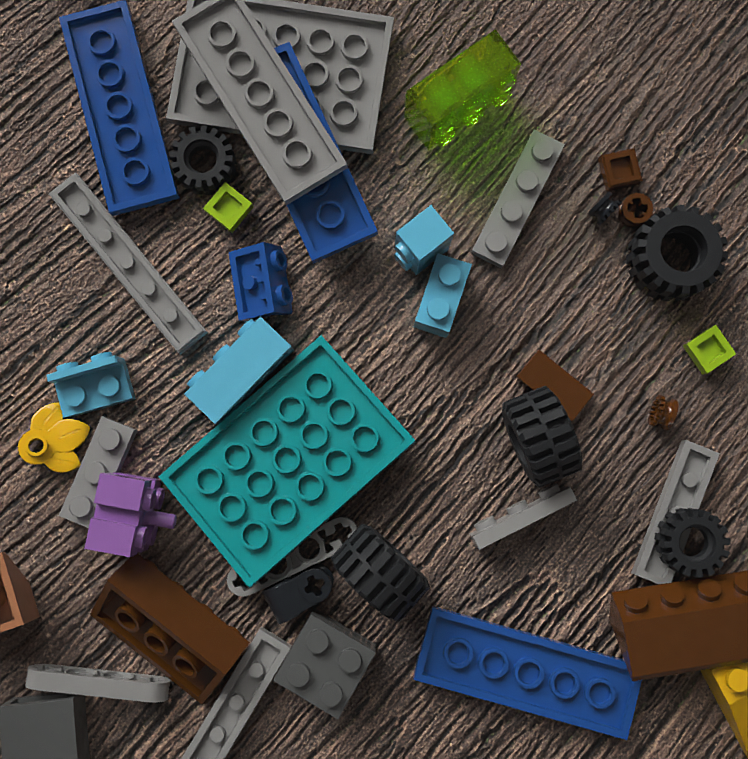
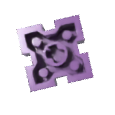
[84,472,177,557]

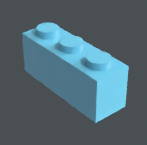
[184,316,294,425]

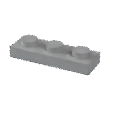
[58,416,138,528]
[469,483,577,550]

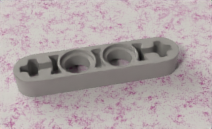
[227,516,357,597]
[25,664,170,703]

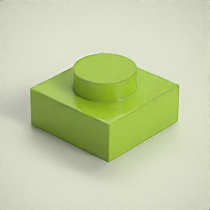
[203,182,254,233]
[683,325,736,375]

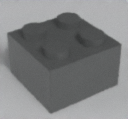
[273,608,376,719]

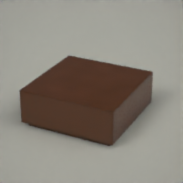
[598,148,643,192]

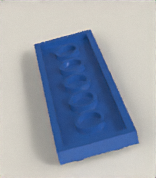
[59,0,180,216]
[274,42,378,264]
[413,606,642,740]

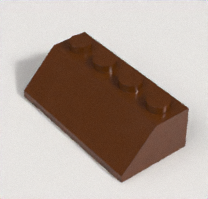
[90,553,250,704]
[609,570,748,681]

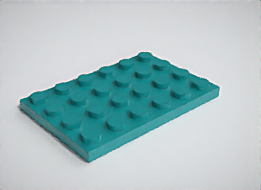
[158,335,416,588]

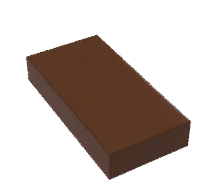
[515,349,594,422]

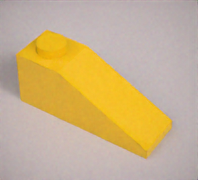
[700,663,748,759]

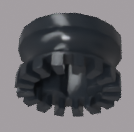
[587,191,622,226]

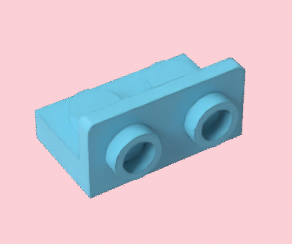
[46,352,136,418]

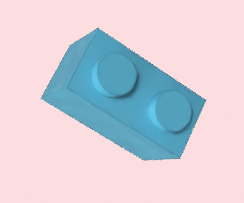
[394,205,454,275]
[413,253,472,338]

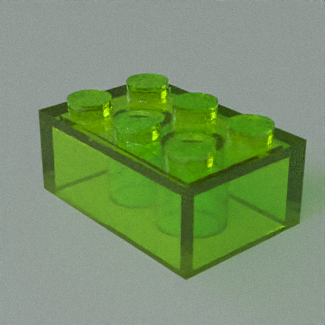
[404,29,521,150]

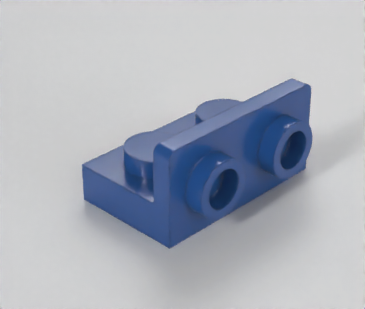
[229,242,293,322]

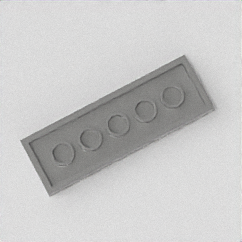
[172,0,348,205]

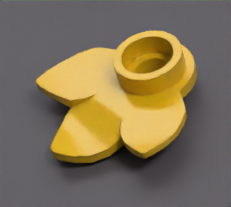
[18,403,90,473]

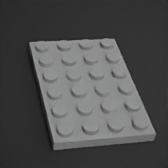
[166,0,394,154]

